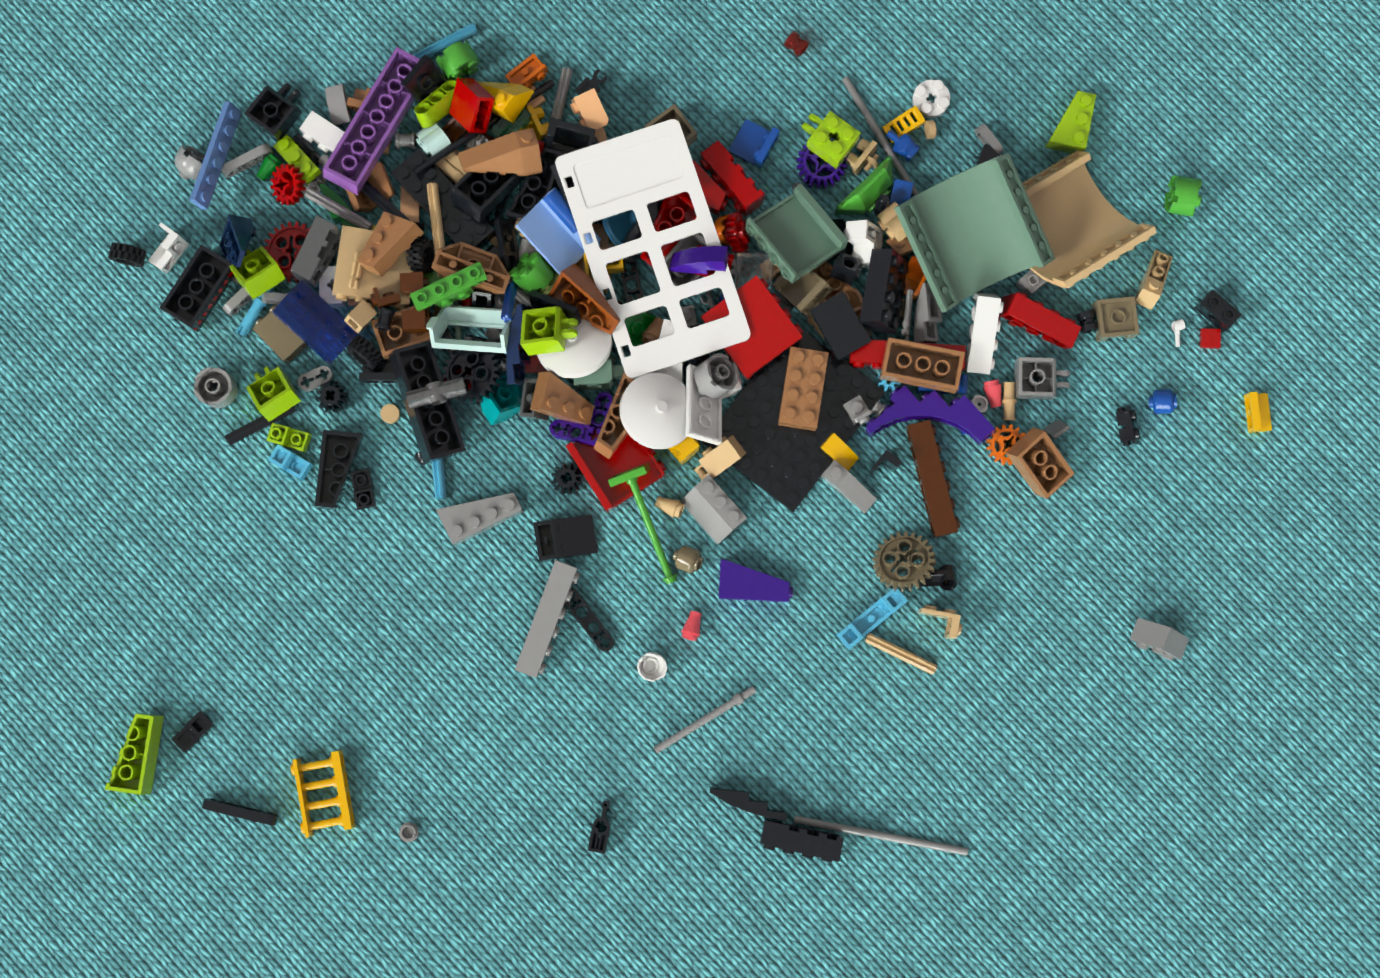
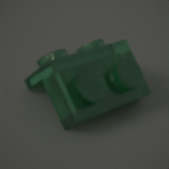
[491,110,532,138]

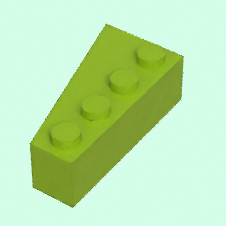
[105,713,164,795]

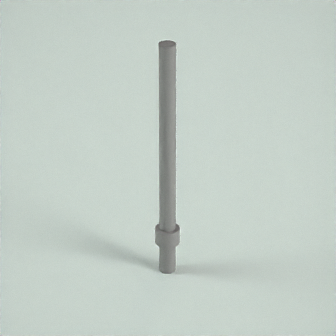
[653,686,756,754]

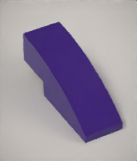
[669,246,729,275]

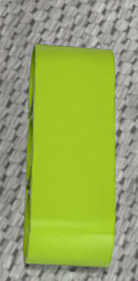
[414,80,456,128]

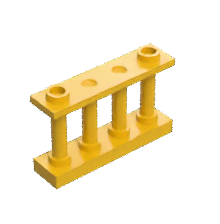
[291,750,356,838]

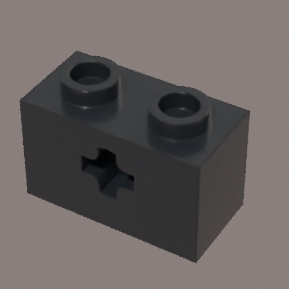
[1194,289,1242,333]

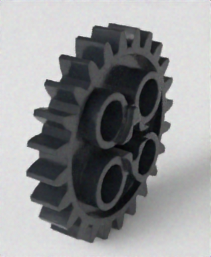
[442,350,503,405]

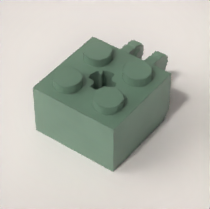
[574,359,625,391]

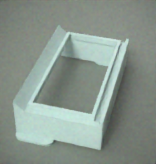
[426,306,516,353]

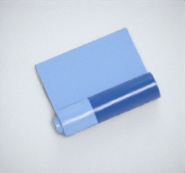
[515,187,601,275]

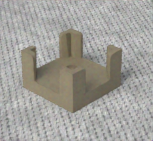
[1092,296,1140,342]

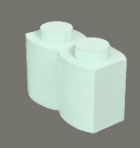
[415,124,451,156]

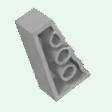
[436,493,524,546]

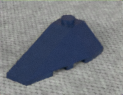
[219,214,256,268]

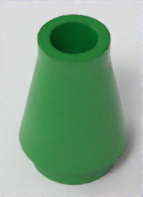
[256,153,283,182]

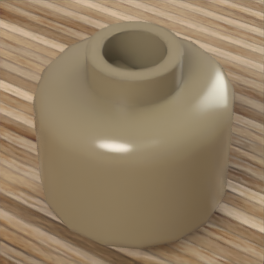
[673,546,703,573]

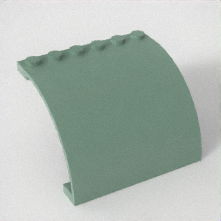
[894,152,1055,313]

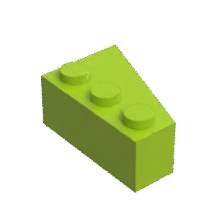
[1045,91,1096,153]

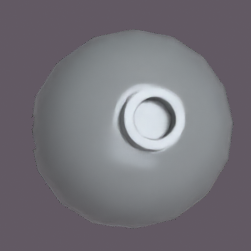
[174,144,205,180]

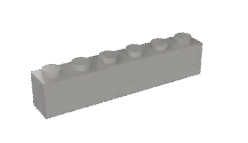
[515,560,580,678]

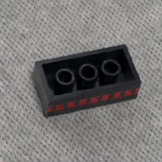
[160,244,234,332]

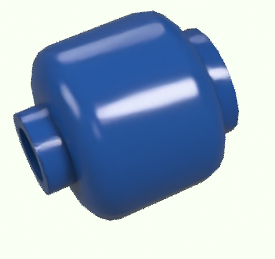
[1149,389,1177,414]

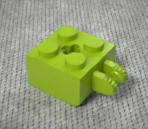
[802,111,861,169]
[229,246,286,300]
[520,306,578,356]
[246,366,301,422]

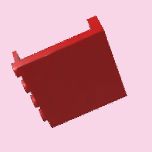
[701,275,803,380]
[566,428,666,512]

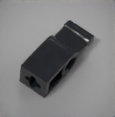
[587,800,611,854]

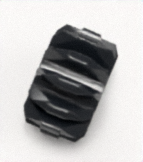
[316,381,349,413]
[551,463,583,495]

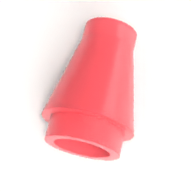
[983,379,1002,408]
[681,611,702,641]

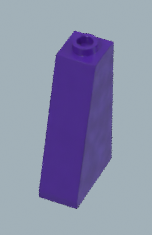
[719,559,793,603]

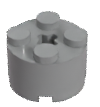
[694,353,739,398]
[193,367,238,409]

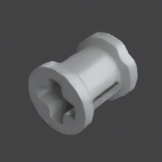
[395,132,417,149]

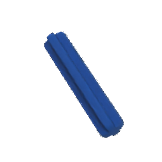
[501,281,518,323]

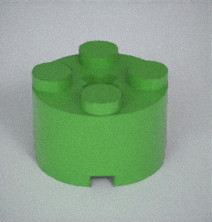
[436,40,480,81]
[1164,175,1202,216]
[509,252,555,296]

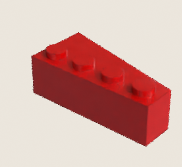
[998,292,1081,349]

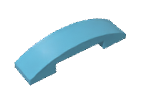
[836,588,908,650]

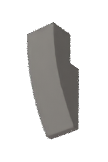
[914,283,942,343]

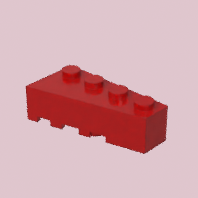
[700,140,765,217]

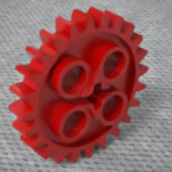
[263,221,311,283]

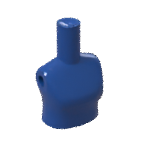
[886,129,921,161]

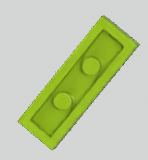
[273,134,322,185]

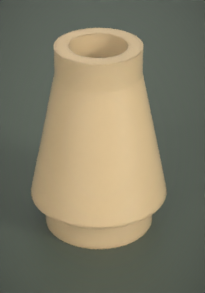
[655,496,685,518]

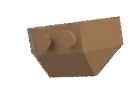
[431,242,510,294]

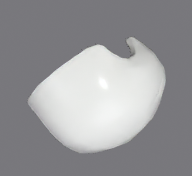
[637,652,668,682]

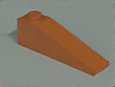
[548,263,621,335]

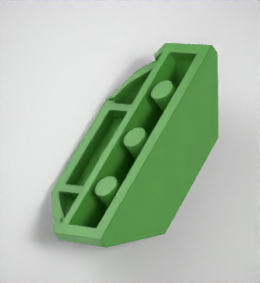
[835,155,892,215]

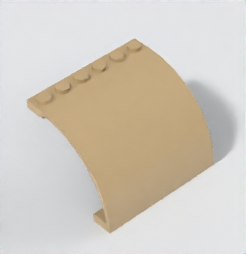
[1022,150,1157,288]

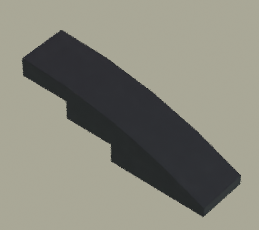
[709,787,787,821]

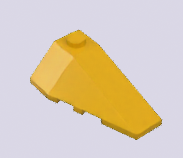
[477,81,534,123]

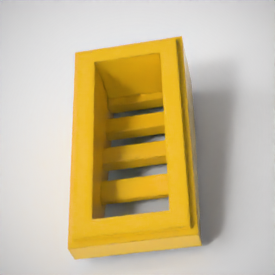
[882,105,925,143]

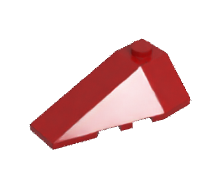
[640,193,697,268]

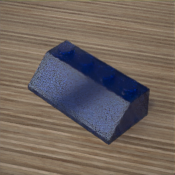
[272,280,359,365]

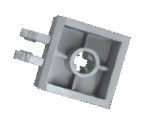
[1014,357,1070,400]

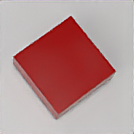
[1200,328,1221,349]

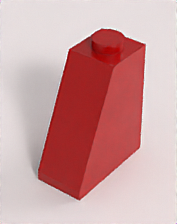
[682,160,728,215]

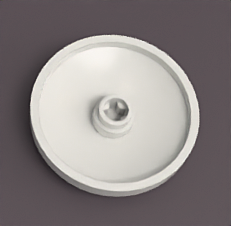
[537,319,612,378]
[619,373,687,449]

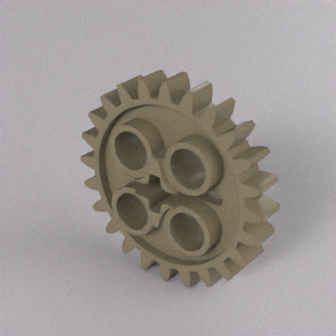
[873,531,936,592]

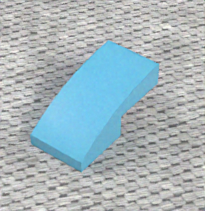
[268,444,313,481]

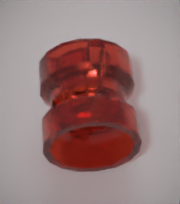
[783,31,810,57]

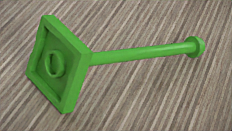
[608,463,677,584]

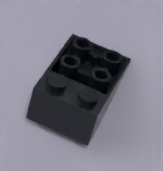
[533,515,598,562]

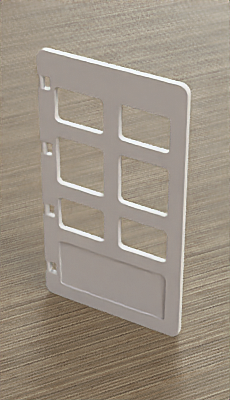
[555,119,751,378]

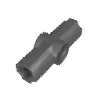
[405,377,467,409]

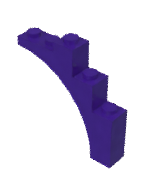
[866,385,995,445]

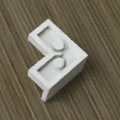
[149,223,190,274]

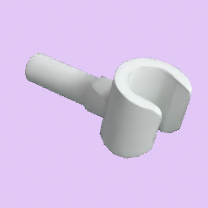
[1171,319,1185,347]

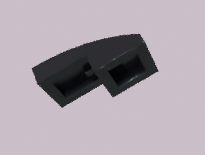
[171,711,214,754]

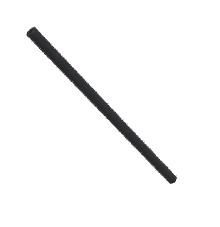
[413,79,555,175]

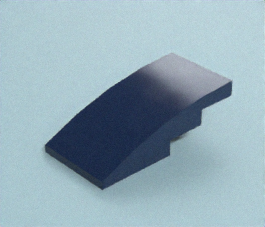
[506,304,532,386]

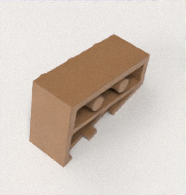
[357,211,424,277]
[530,371,594,425]

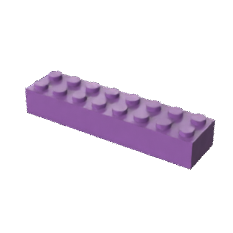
[323,47,420,195]

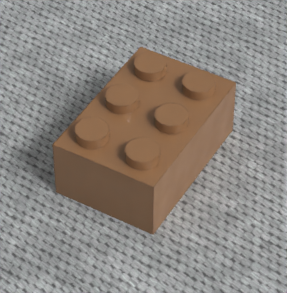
[371,305,432,361]
[1005,427,1075,499]

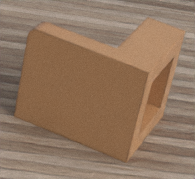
[346,87,371,112]

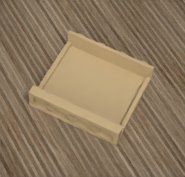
[332,225,419,310]

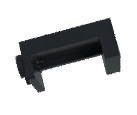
[543,118,597,149]

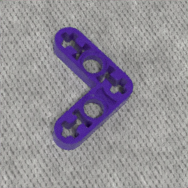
[549,392,613,446]

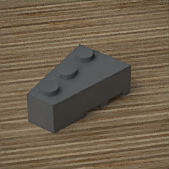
[291,215,341,288]

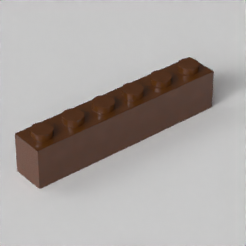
[906,420,960,538]

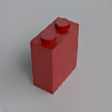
[449,78,495,133]

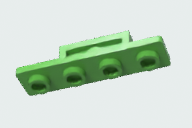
[410,262,488,311]

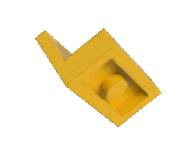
[1244,392,1272,433]

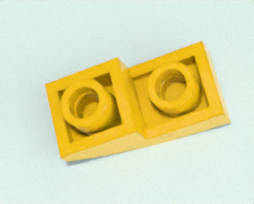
[820,433,859,471]

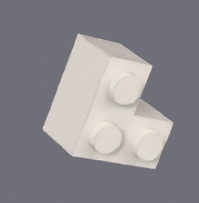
[844,220,883,268]

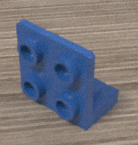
[729,119,780,169]

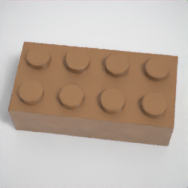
[879,337,965,394]
[778,347,829,431]

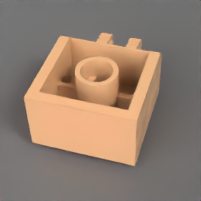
[570,88,609,143]

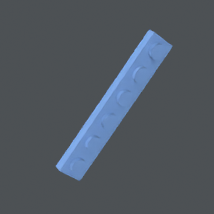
[189,101,242,210]

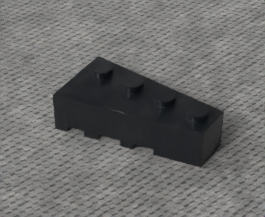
[505,148,564,222]
[315,430,363,510]
[760,819,844,862]

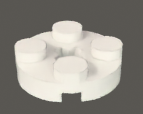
[912,80,950,118]

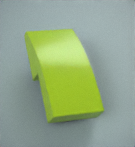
[266,423,312,452]

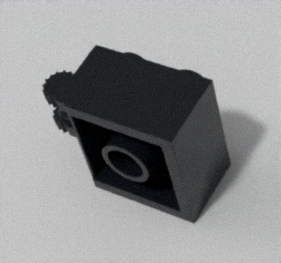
[244,83,302,141]

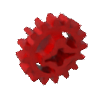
[270,164,306,205]
[725,212,750,254]

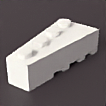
[965,292,1004,375]

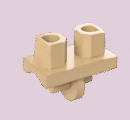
[846,138,879,176]

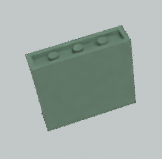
[745,184,848,284]

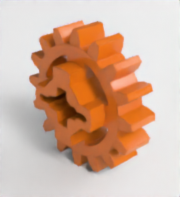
[986,424,1025,466]

